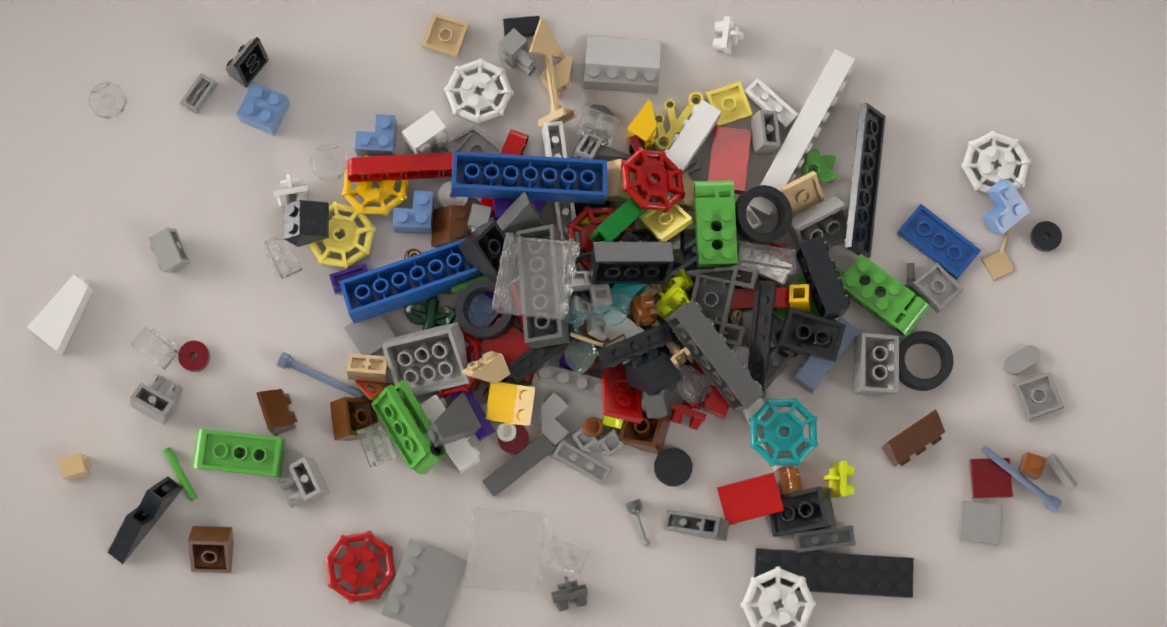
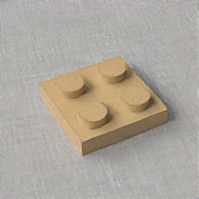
[422,13,469,59]
[780,171,825,217]

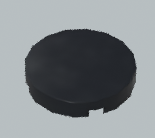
[654,448,692,487]

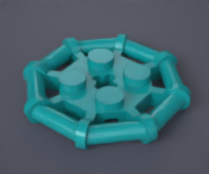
[748,397,819,467]

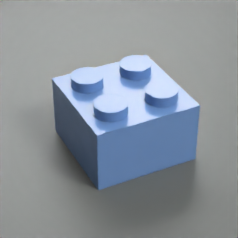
[237,82,290,136]

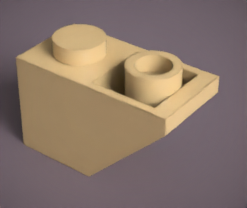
[541,54,573,95]
[462,351,510,384]

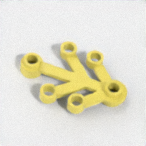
[654,92,704,152]

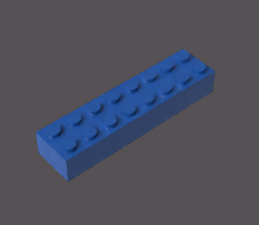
[451,151,607,205]
[339,238,484,324]

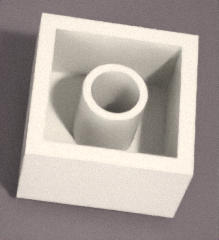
[402,110,449,154]

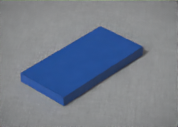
[897,204,981,280]

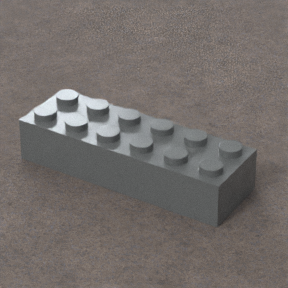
[516,224,570,349]
[664,300,765,412]

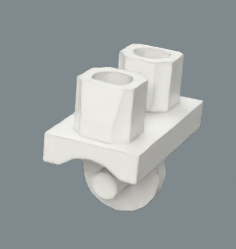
[713,16,744,55]
[273,174,310,206]

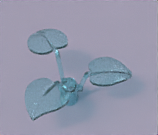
[565,293,631,374]

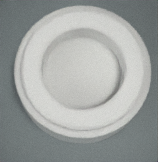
[497,422,517,442]

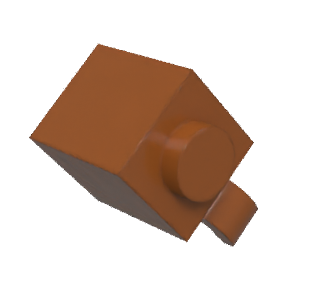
[630,292,658,326]

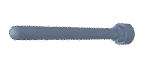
[277,352,365,398]
[982,446,1062,513]

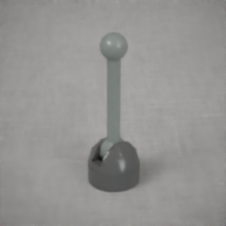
[625,499,650,547]

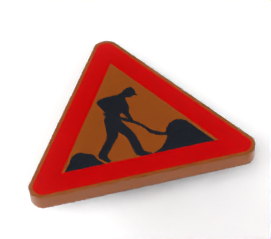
[355,380,395,401]

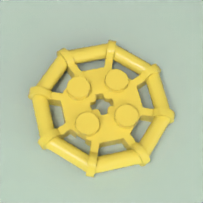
[308,201,376,269]

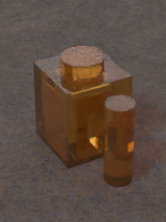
[777,466,803,495]

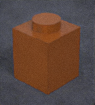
[1018,452,1047,480]

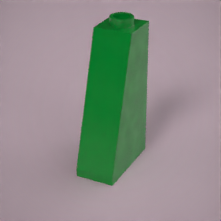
[589,191,654,242]

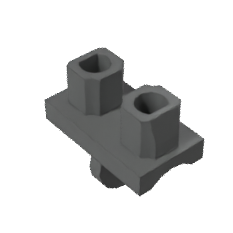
[551,576,589,612]

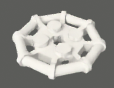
[444,58,514,125]
[961,131,1031,193]
[741,567,816,627]

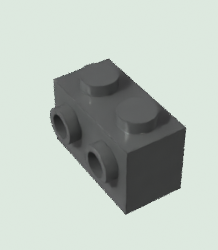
[641,388,669,419]

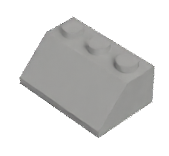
[789,196,848,248]
[854,333,899,395]

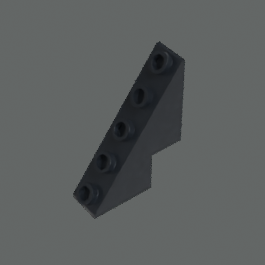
[107,476,183,564]

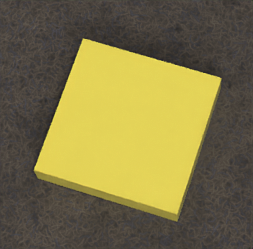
[705,82,753,127]
[639,196,693,242]

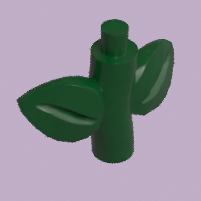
[404,295,456,330]

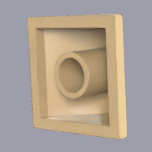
[606,159,639,203]

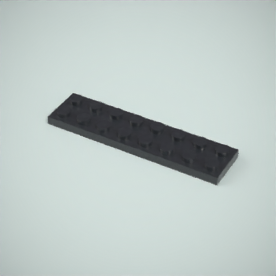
[844,103,886,258]
[754,548,914,598]

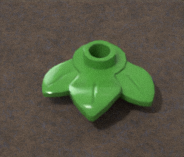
[803,148,838,183]

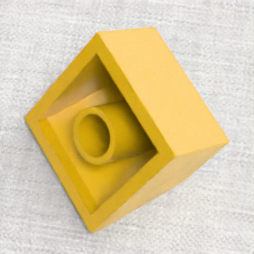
[626,99,657,150]
[485,381,535,426]

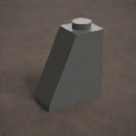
[496,192,545,246]
[426,393,481,447]

